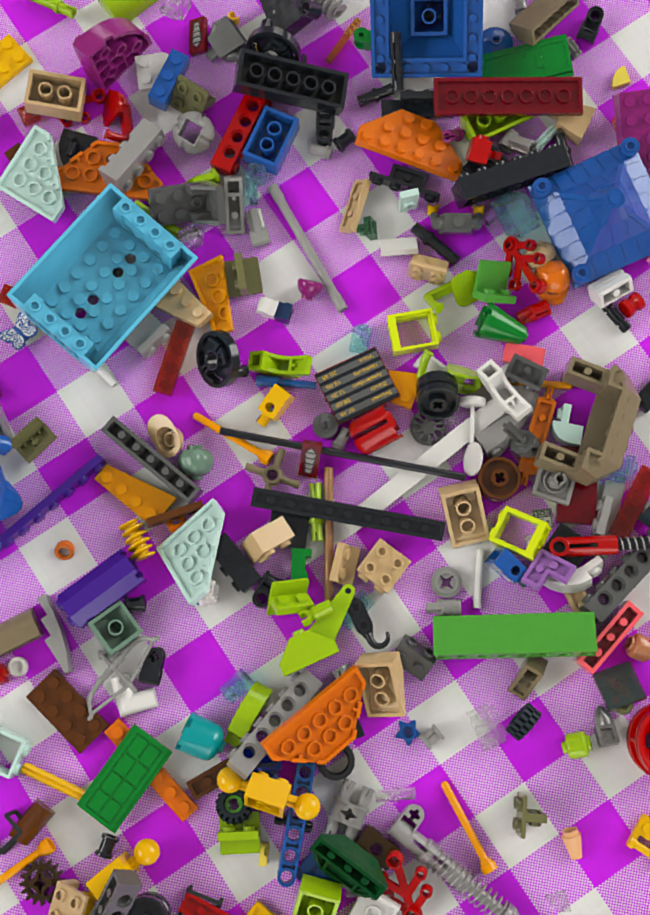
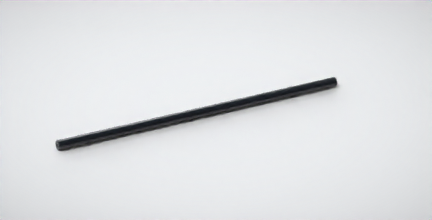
[219,427,466,481]

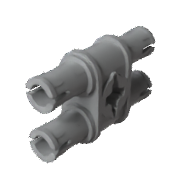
[323,778,375,842]

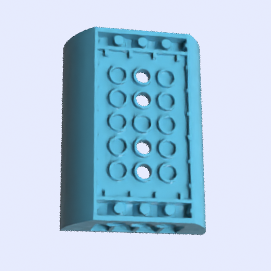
[6,183,198,372]

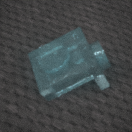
[349,324,373,354]
[610,455,638,483]
[219,668,255,703]

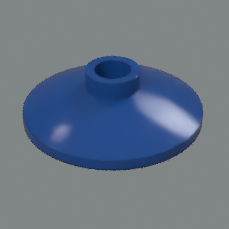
[483,27,513,54]

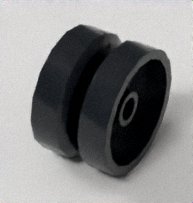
[416,370,459,420]
[127,891,171,915]

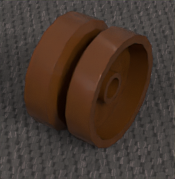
[476,457,521,502]

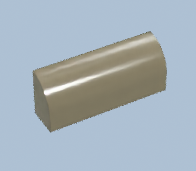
[509,0,580,46]
[0,607,45,657]

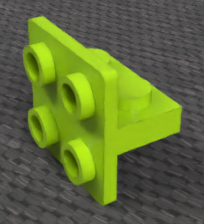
[266,578,314,616]
[217,811,261,855]

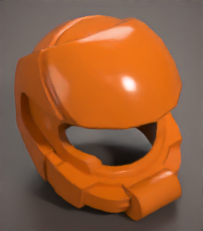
[534,260,570,306]

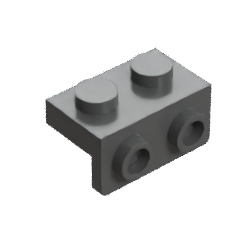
[504,353,549,393]
[395,634,436,681]

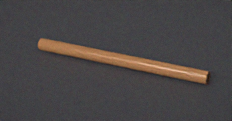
[324,467,334,602]

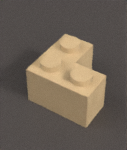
[240,516,295,565]

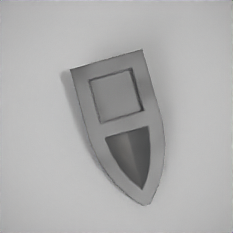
[594,705,620,748]

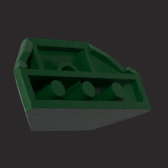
[310,834,388,901]

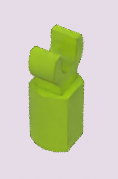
[298,599,335,627]

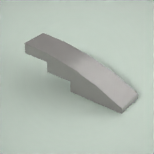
[37,594,73,673]

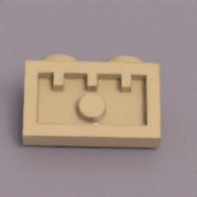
[329,542,361,586]

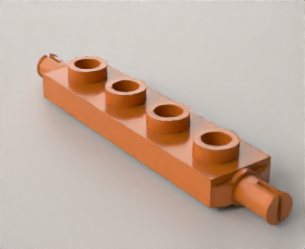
[518,386,557,486]

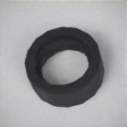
[317,746,355,781]

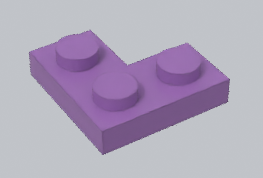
[521,548,577,592]

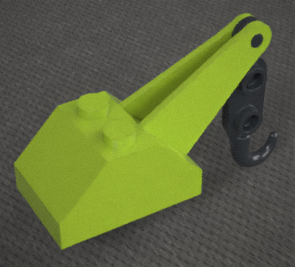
[279,584,390,677]

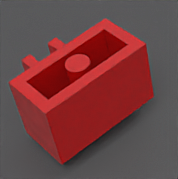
[465,134,502,165]

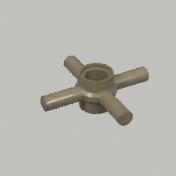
[244,448,301,490]

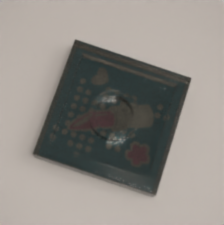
[592,661,647,712]

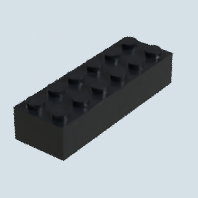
[232,48,349,116]
[451,143,571,210]

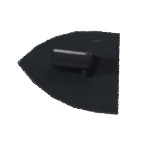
[59,128,98,165]

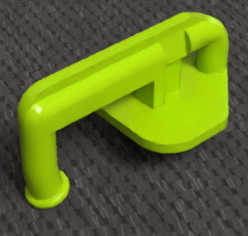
[424,270,478,314]
[416,349,482,394]

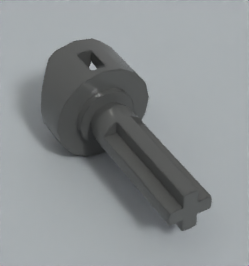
[313,412,338,440]
[502,421,540,458]

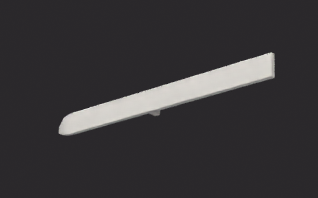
[343,385,525,535]

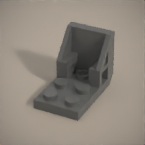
[148,181,227,226]

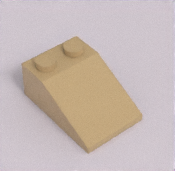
[438,479,489,548]
[354,651,406,717]

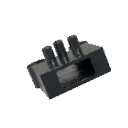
[260,0,322,36]

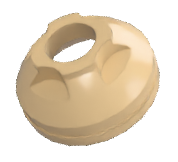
[524,240,557,269]

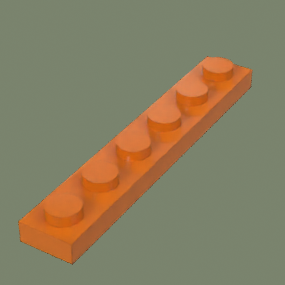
[104,718,199,822]

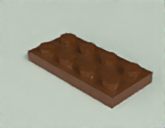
[26,669,110,754]

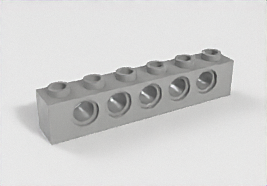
[226,669,323,781]

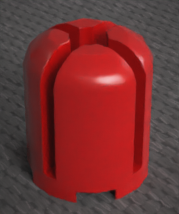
[349,403,403,455]

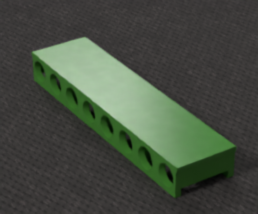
[433,612,597,660]

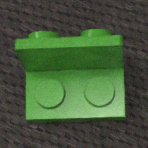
[472,260,517,304]

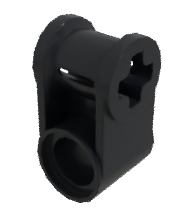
[576,6,604,45]
[316,112,335,147]
[252,570,284,609]
[139,647,166,686]

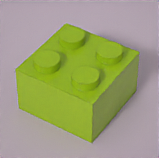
[292,874,343,915]

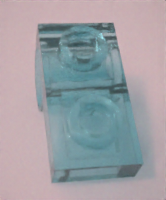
[245,163,268,205]

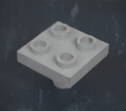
[530,467,575,506]

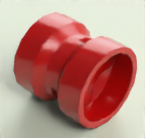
[618,292,646,318]

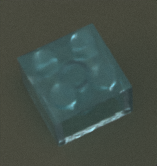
[491,191,540,238]

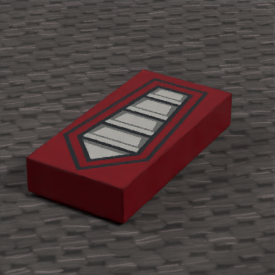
[189,16,208,56]
[298,439,323,479]

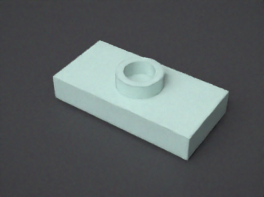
[398,188,420,213]

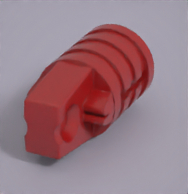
[515,299,552,324]

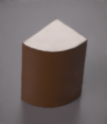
[8,798,56,846]

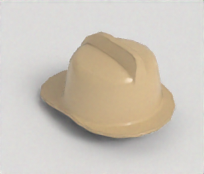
[147,414,184,458]

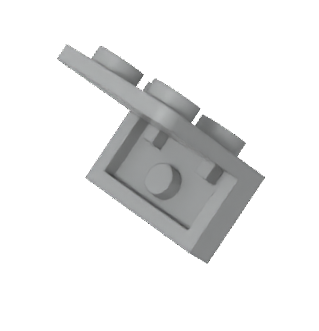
[125,313,172,360]

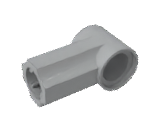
[497,129,537,156]
[245,208,271,248]

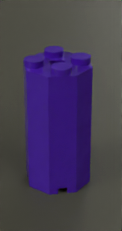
[55,549,146,628]

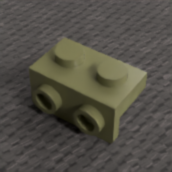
[10,417,58,464]

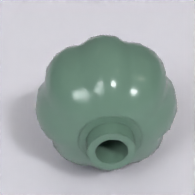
[177,445,214,480]

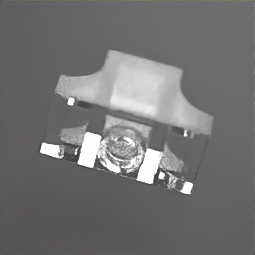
[159,0,191,21]

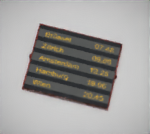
[314,347,401,425]

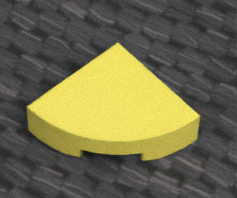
[611,66,631,90]
[258,842,270,867]

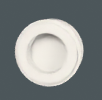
[8,657,29,677]

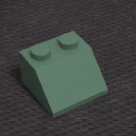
[87,600,144,657]

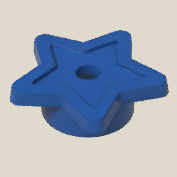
[395,720,420,746]

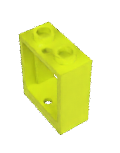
[387,308,441,356]
[488,505,552,562]

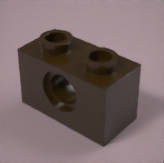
[355,823,401,871]

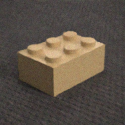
[24,69,87,122]

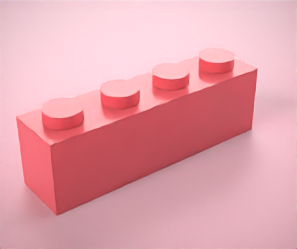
[573,600,644,674]

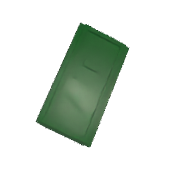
[482,34,574,77]
[77,724,173,833]

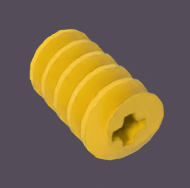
[119,518,155,562]

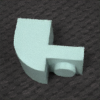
[550,403,584,447]

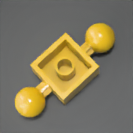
[217,767,320,820]
[80,838,160,915]

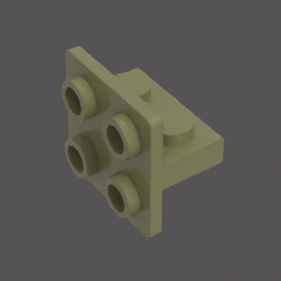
[170,74,216,116]
[224,253,263,298]
[512,792,547,839]

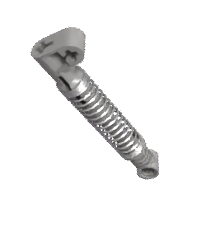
[387,803,520,915]

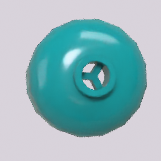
[175,712,226,761]

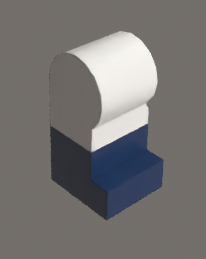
[256,297,294,325]

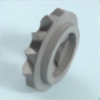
[431,567,462,598]

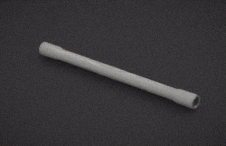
[267,183,348,313]

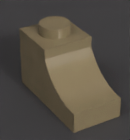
[507,657,548,701]

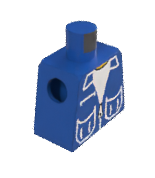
[484,547,527,588]

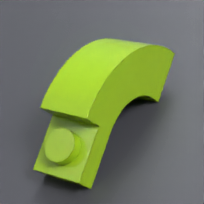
[248,350,312,378]
[224,681,273,749]

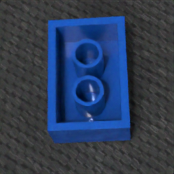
[242,105,300,176]

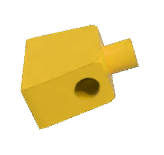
[256,384,295,428]

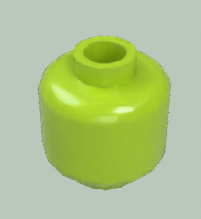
[561,731,593,759]

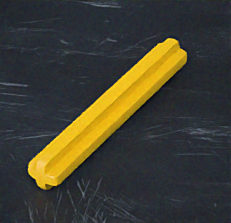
[21,762,86,800]

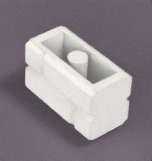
[587,269,634,309]

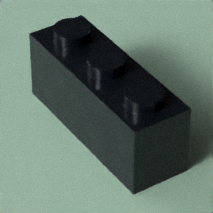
[215,532,262,593]

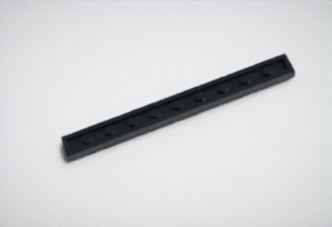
[250,487,446,541]

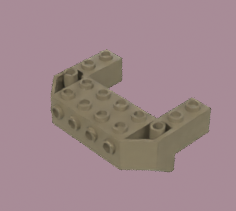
[533,356,641,486]

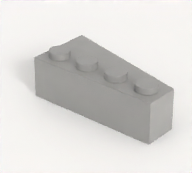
[98,118,165,194]

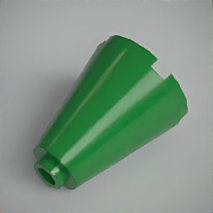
[473,303,528,344]

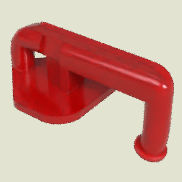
[102,89,133,143]

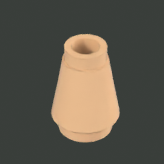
[561,827,583,860]

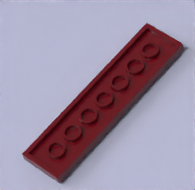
[433,77,583,117]

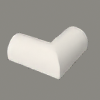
[111,674,159,718]

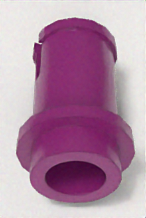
[442,127,465,143]

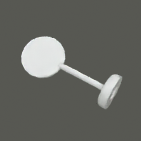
[459,396,486,476]

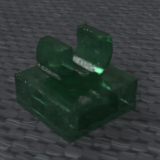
[356,216,378,241]

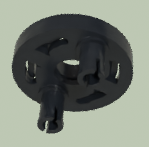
[245,18,301,61]
[196,330,249,388]

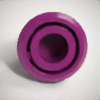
[297,278,323,300]

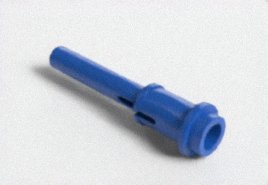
[255,373,317,390]

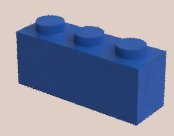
[148,48,190,112]

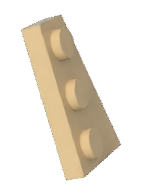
[154,281,214,329]

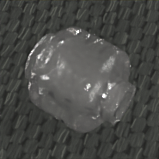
[176,224,205,252]

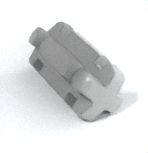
[567,36,582,59]

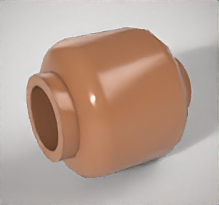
[624,633,650,662]

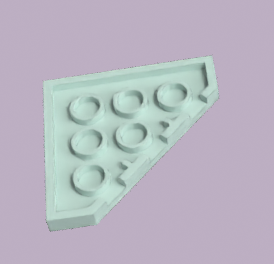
[0,124,65,224]
[156,498,225,606]

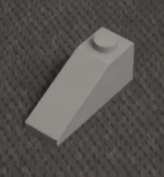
[223,175,245,234]
[474,415,528,460]

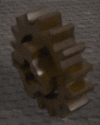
[19,858,65,906]

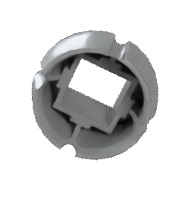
[172,111,215,155]

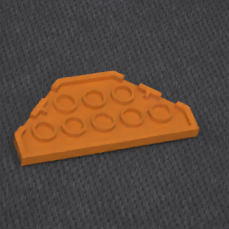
[354,109,463,182]
[58,140,164,201]
[260,665,366,765]

